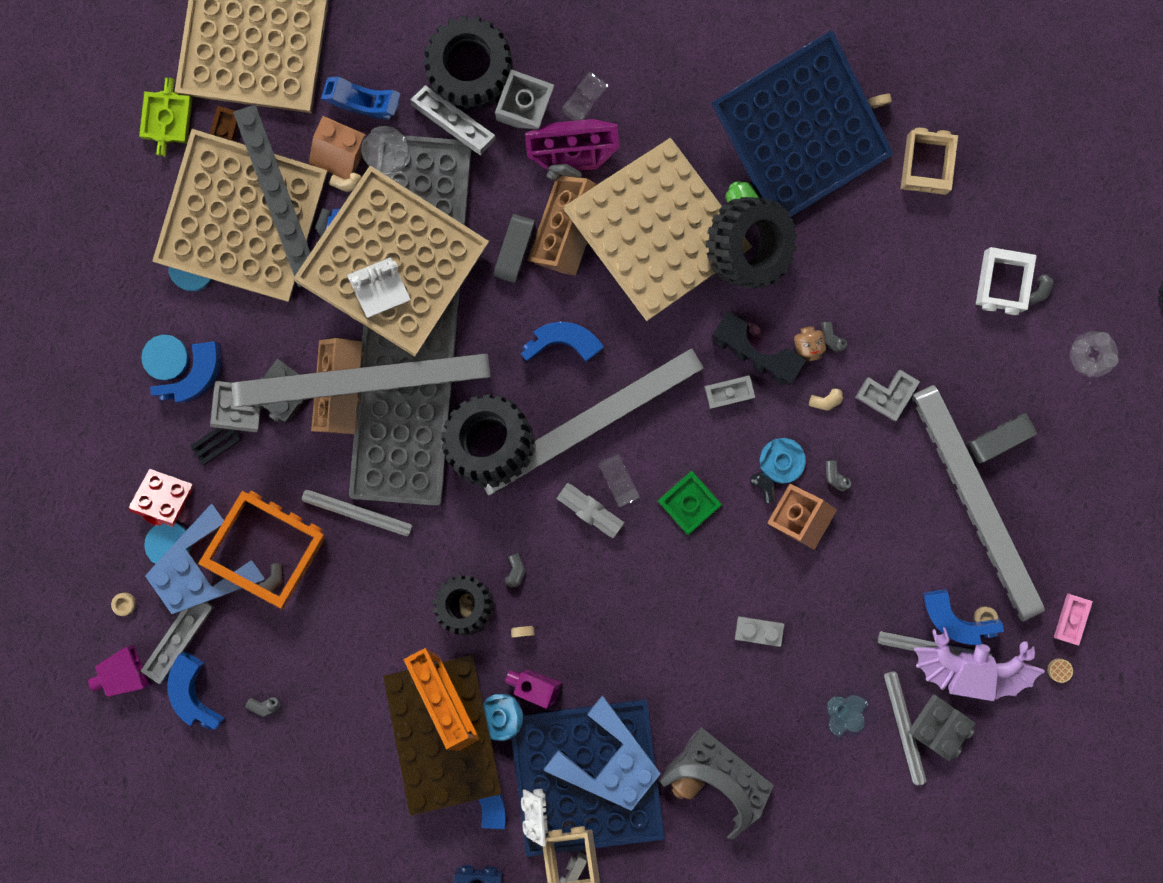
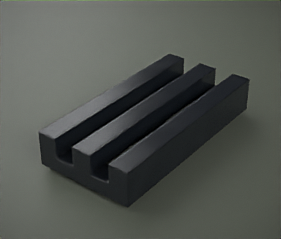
[190,428,242,465]

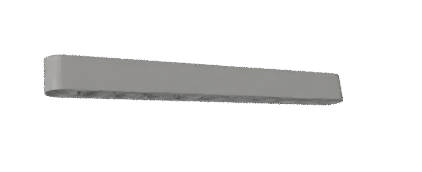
[484,349,704,496]
[231,354,491,407]
[911,385,1045,622]

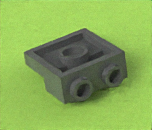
[254,359,306,423]
[907,694,976,762]

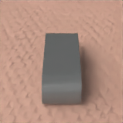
[494,214,536,283]
[967,413,1037,464]

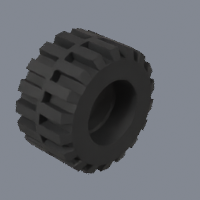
[432,575,495,636]

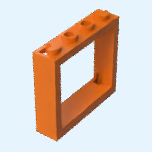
[198,490,326,610]
[403,648,480,751]

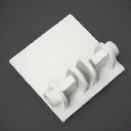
[347,257,411,318]
[521,789,548,847]

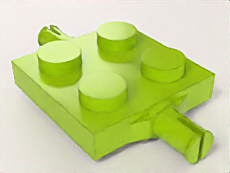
[139,78,192,157]

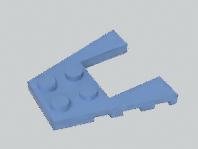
[145,504,265,614]
[544,696,660,811]

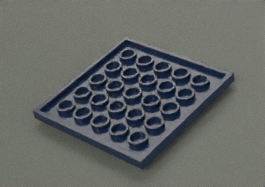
[710,30,894,218]
[512,699,665,857]

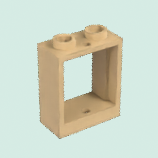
[901,128,958,195]
[543,826,600,883]

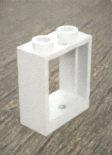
[976,247,1036,315]

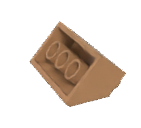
[527,176,597,276]
[311,338,364,434]

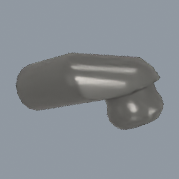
[1028,274,1054,306]

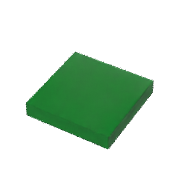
[658,471,722,535]

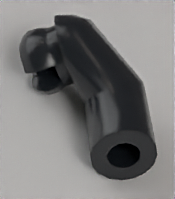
[750,473,776,503]

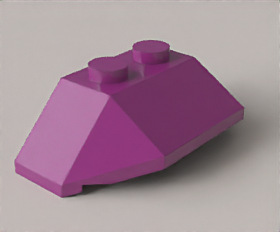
[525,119,619,171]

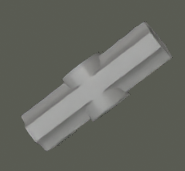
[556,483,624,538]

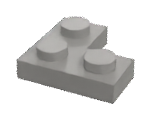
[855,370,920,421]
[210,381,260,432]

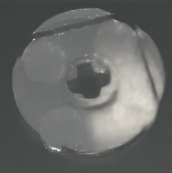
[361,126,409,174]
[1069,331,1118,377]

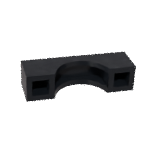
[711,311,806,386]

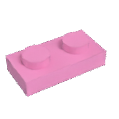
[1054,594,1093,646]

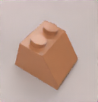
[309,116,369,179]
[767,484,837,550]

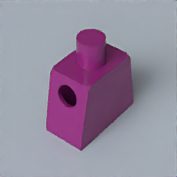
[88,645,150,697]
[505,670,562,709]

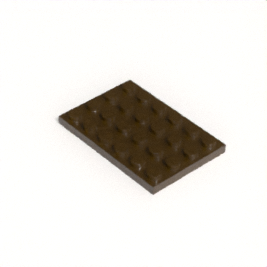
[383,655,503,816]

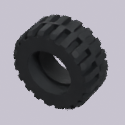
[424,15,513,111]
[706,197,797,289]
[441,394,535,488]

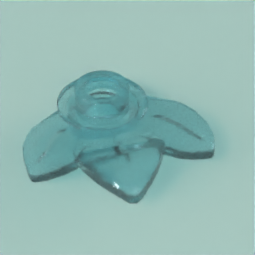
[827,695,869,737]

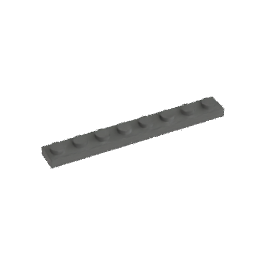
[233,105,311,288]

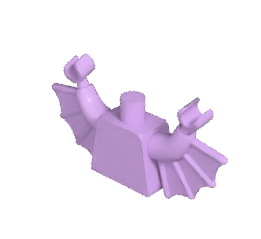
[914,628,1045,701]

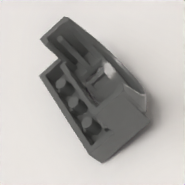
[660,727,774,840]

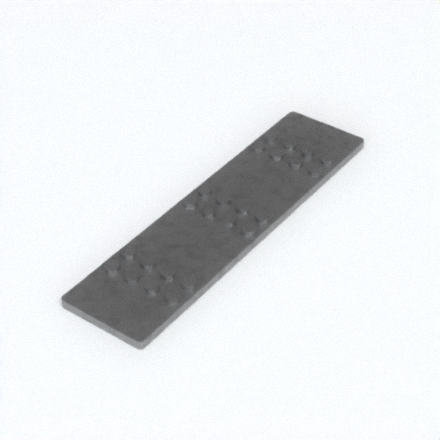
[349,134,472,505]

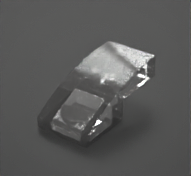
[561,72,608,121]
[598,454,640,507]

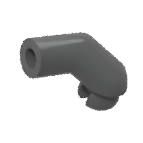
[547,164,582,181]
[315,208,332,238]
[821,322,847,352]
[826,461,851,491]
[505,553,525,588]
[259,563,283,593]
[245,697,280,717]

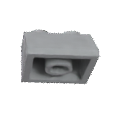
[495,70,554,129]

